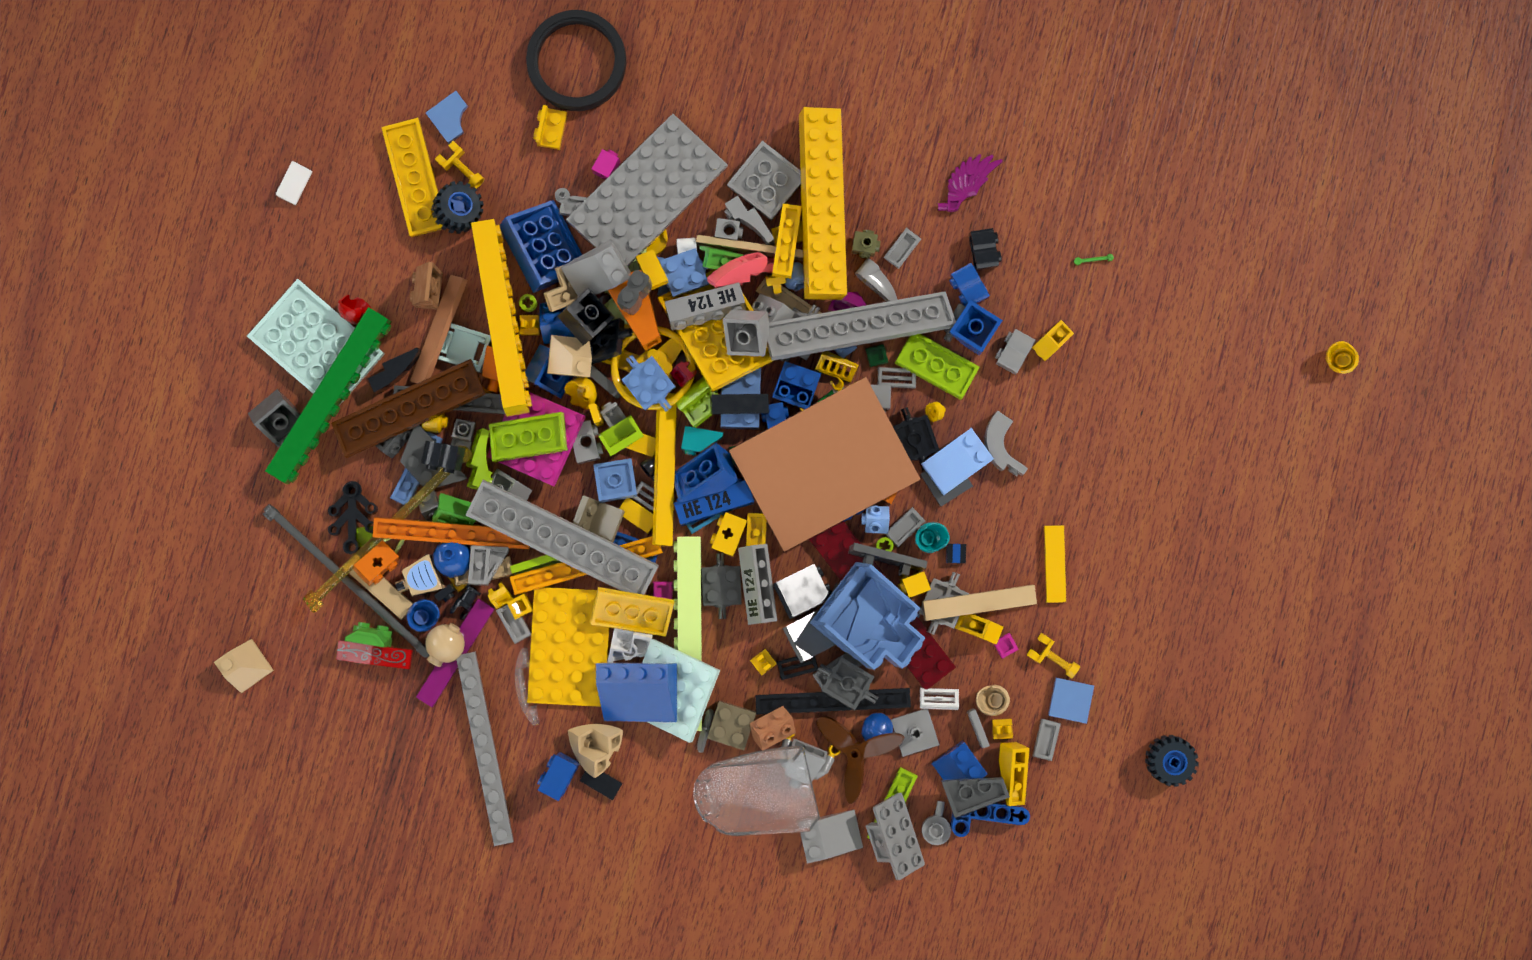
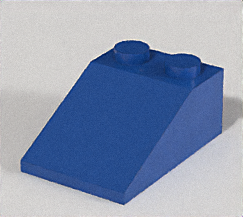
[674,443,738,503]

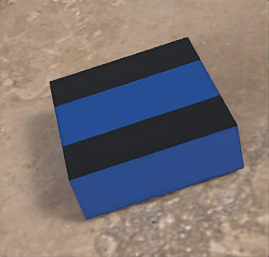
[946,544,966,563]

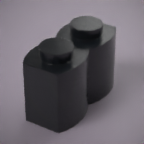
[969,228,1002,271]
[421,441,466,474]

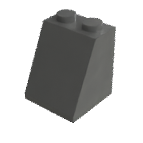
[783,609,836,663]

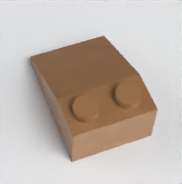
[410,262,443,310]

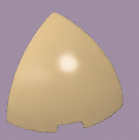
[568,724,623,778]

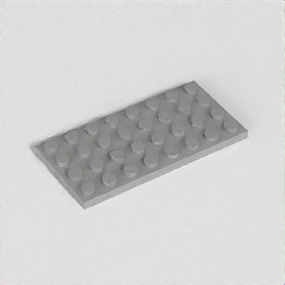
[566,114,728,267]

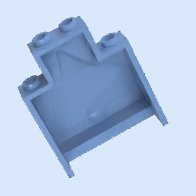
[810,562,925,670]

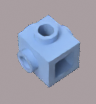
[861,506,890,534]

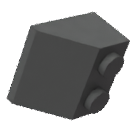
[248,389,301,447]

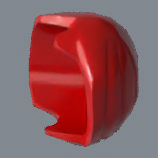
[338,295,372,325]

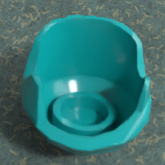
[915,522,950,553]

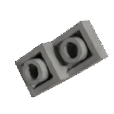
[451,418,476,462]

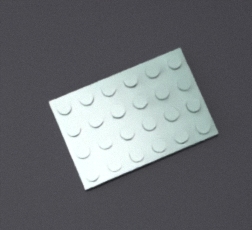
[247,279,385,406]

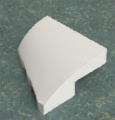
[607,628,652,663]

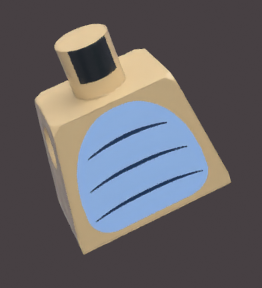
[395,554,445,596]

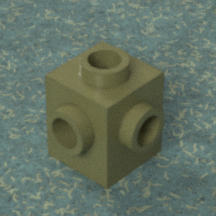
[851,230,881,259]

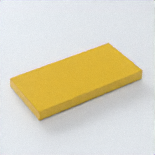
[590,587,674,637]

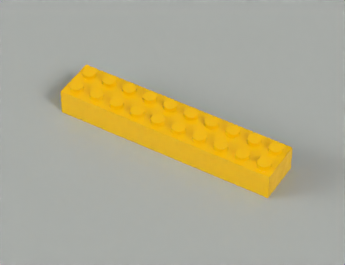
[799,107,847,300]
[471,219,532,417]

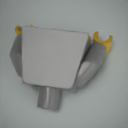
[780,734,840,788]

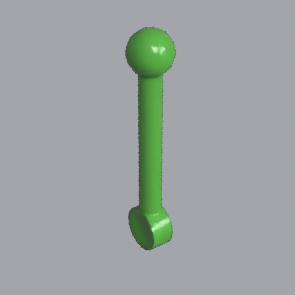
[1074,254,1114,265]

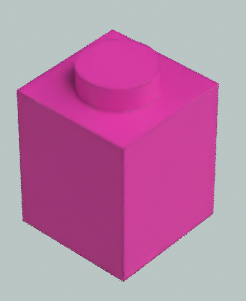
[592,149,620,180]

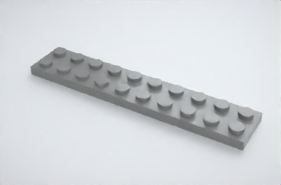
[767,292,956,361]
[466,480,659,595]

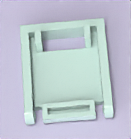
[438,323,491,373]

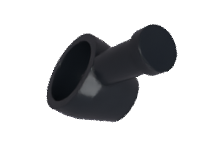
[639,457,655,482]

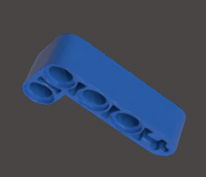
[950,802,1030,837]

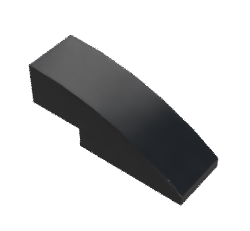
[368,347,421,394]

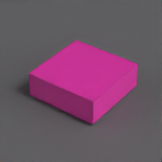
[653,582,673,599]
[994,633,1019,659]

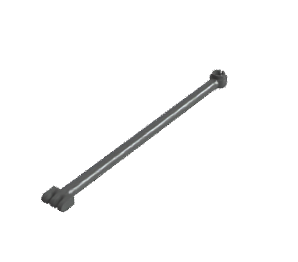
[262,504,429,658]

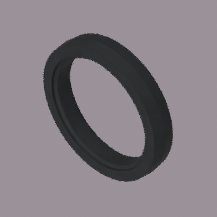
[526,10,626,111]

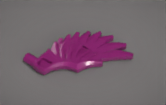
[938,154,1003,212]

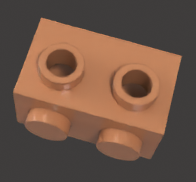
[750,706,796,751]

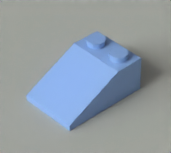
[921,428,994,495]

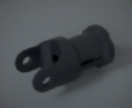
[449,584,482,620]

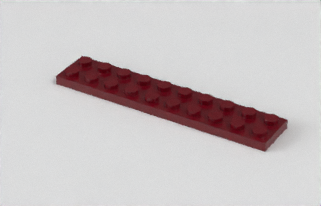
[809,521,956,690]

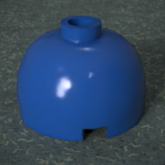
[433,542,471,578]

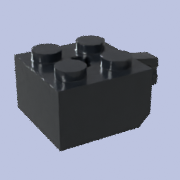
[557,288,615,345]

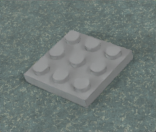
[727,141,801,221]

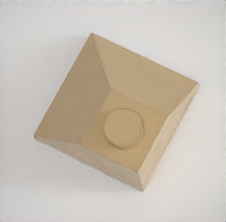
[547,335,592,378]
[214,639,274,693]

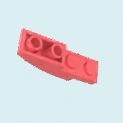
[707,252,775,288]

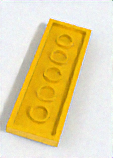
[381,118,442,237]

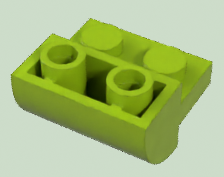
[676,377,718,428]

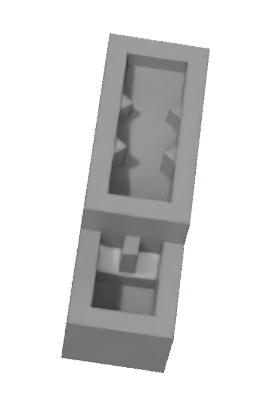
[724,196,775,245]

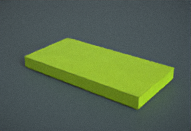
[894,334,980,400]
[489,412,567,462]

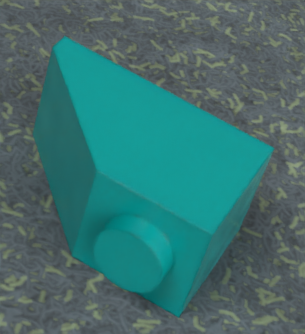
[681,426,723,456]

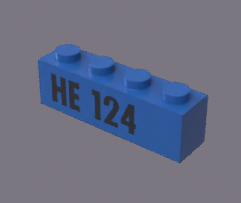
[674,478,754,527]

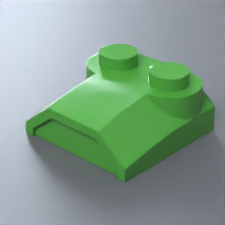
[345,622,392,647]

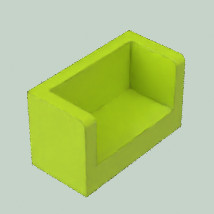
[598,415,644,456]

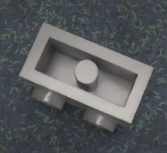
[752,293,795,323]

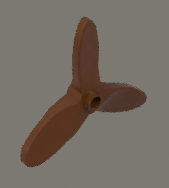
[817,716,904,804]

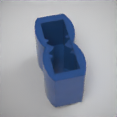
[949,263,990,306]

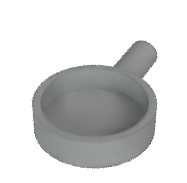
[921,801,951,845]

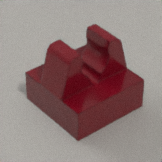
[670,361,697,388]

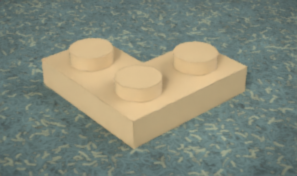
[544,265,578,312]

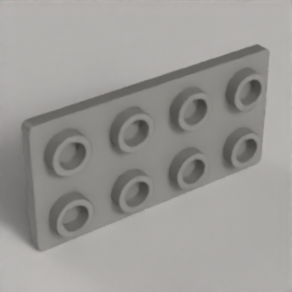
[866,793,925,880]

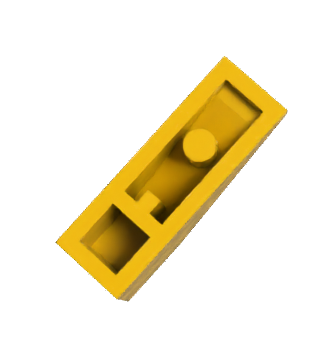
[999,742,1029,806]

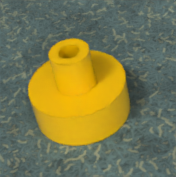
[925,402,946,422]

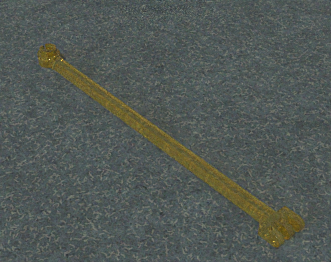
[303,445,472,613]

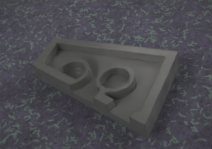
[941,777,1010,818]

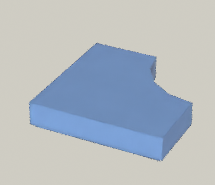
[426,91,468,144]

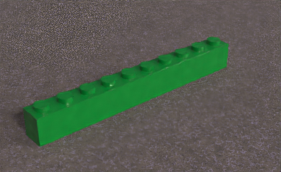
[265,307,392,485]

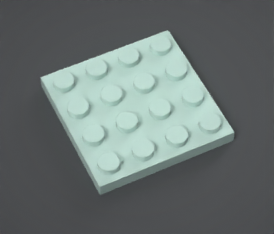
[642,639,720,743]

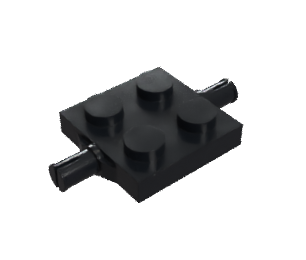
[590,318,633,365]
[893,407,940,471]

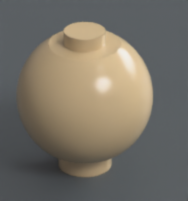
[425,623,465,667]

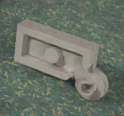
[555,188,587,216]

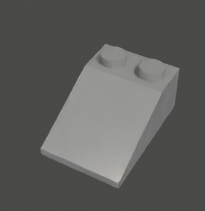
[561,239,631,296]
[798,809,863,864]

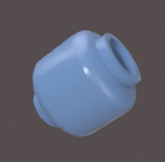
[785,262,804,291]

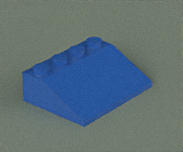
[500,200,582,293]
[596,663,677,722]

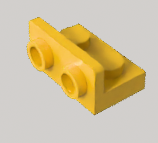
[534,105,567,150]

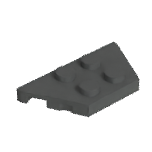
[400,425,467,490]

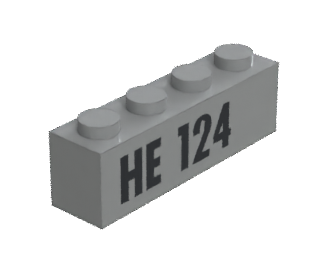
[665,282,746,330]
[738,544,777,625]

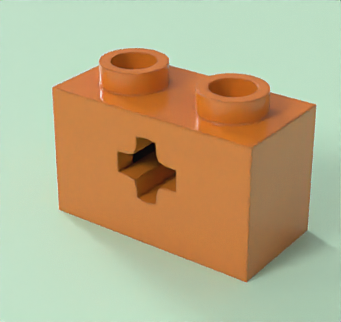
[353,540,399,587]

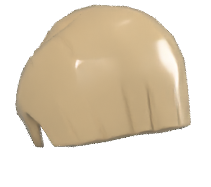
[976,685,1010,716]

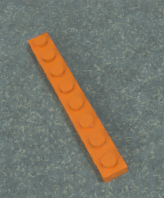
[373,517,529,549]

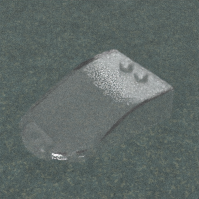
[693,746,820,836]

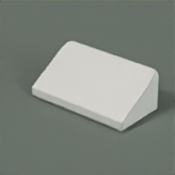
[276,161,312,205]

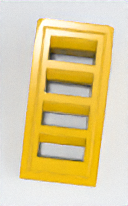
[815,351,859,382]

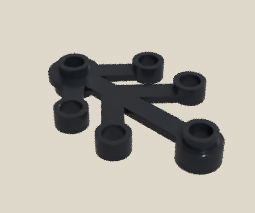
[328,481,378,555]

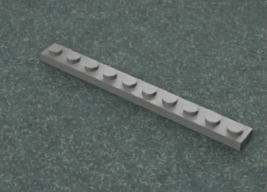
[456,651,514,846]

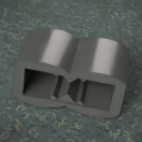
[617,270,652,315]

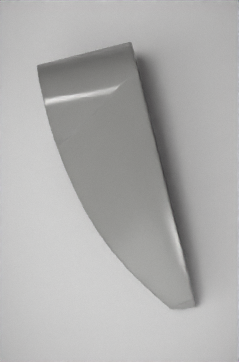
[855,258,898,302]

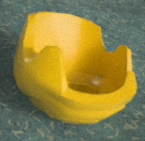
[1326,341,1359,374]
[564,377,597,410]

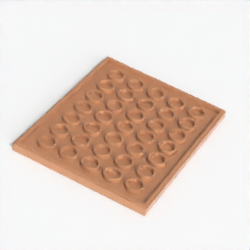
[729,377,921,552]

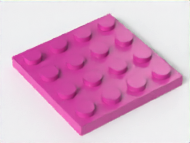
[486,392,586,487]

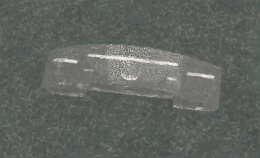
[515,648,539,726]

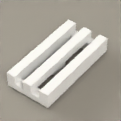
[920,688,959,710]

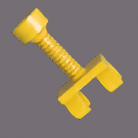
[435,141,485,189]
[1027,633,1080,679]

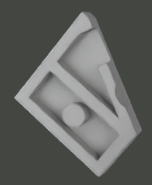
[468,545,509,586]

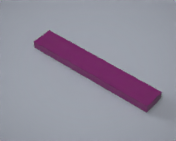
[416,599,495,707]

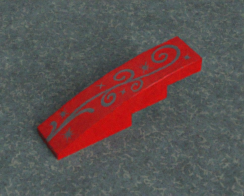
[336,640,413,669]

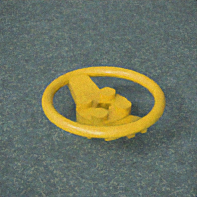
[611,326,695,410]

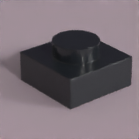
[434,584,457,602]

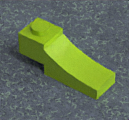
[466,428,492,490]

